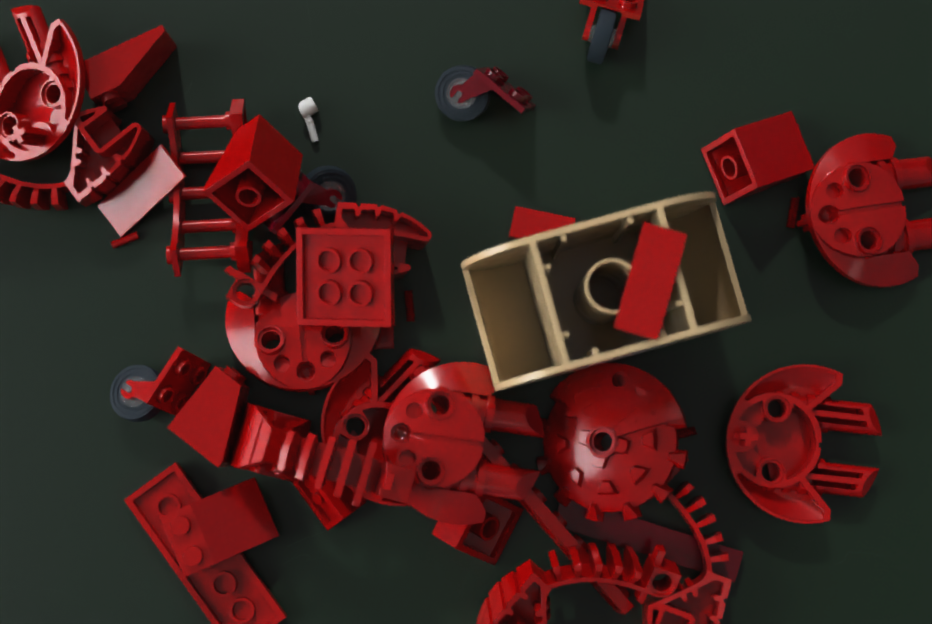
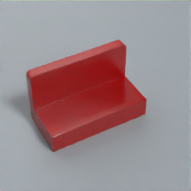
[292,475,366,531]

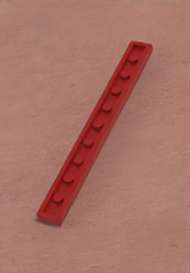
[409,365,634,615]

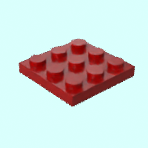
[296,227,394,328]

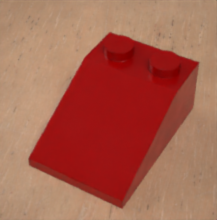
[84,25,177,113]
[160,477,280,577]

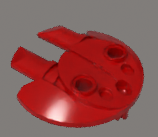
[0,5,85,162]
[797,133,932,288]
[225,243,382,395]
[320,348,441,506]
[382,362,545,525]
[726,364,882,524]

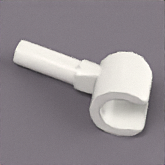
[298,97,319,143]

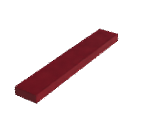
[557,500,744,582]

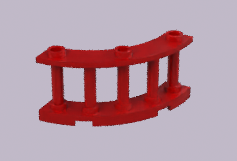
[162,99,253,277]

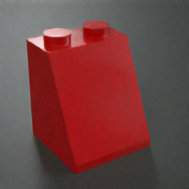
[701,111,815,206]
[202,114,303,231]
[167,366,250,468]

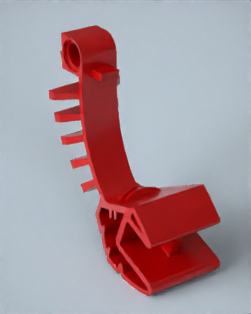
[0,106,155,211]
[224,202,432,309]
[229,402,416,507]
[642,457,732,624]
[476,542,682,624]

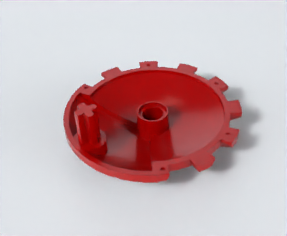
[536,363,688,522]

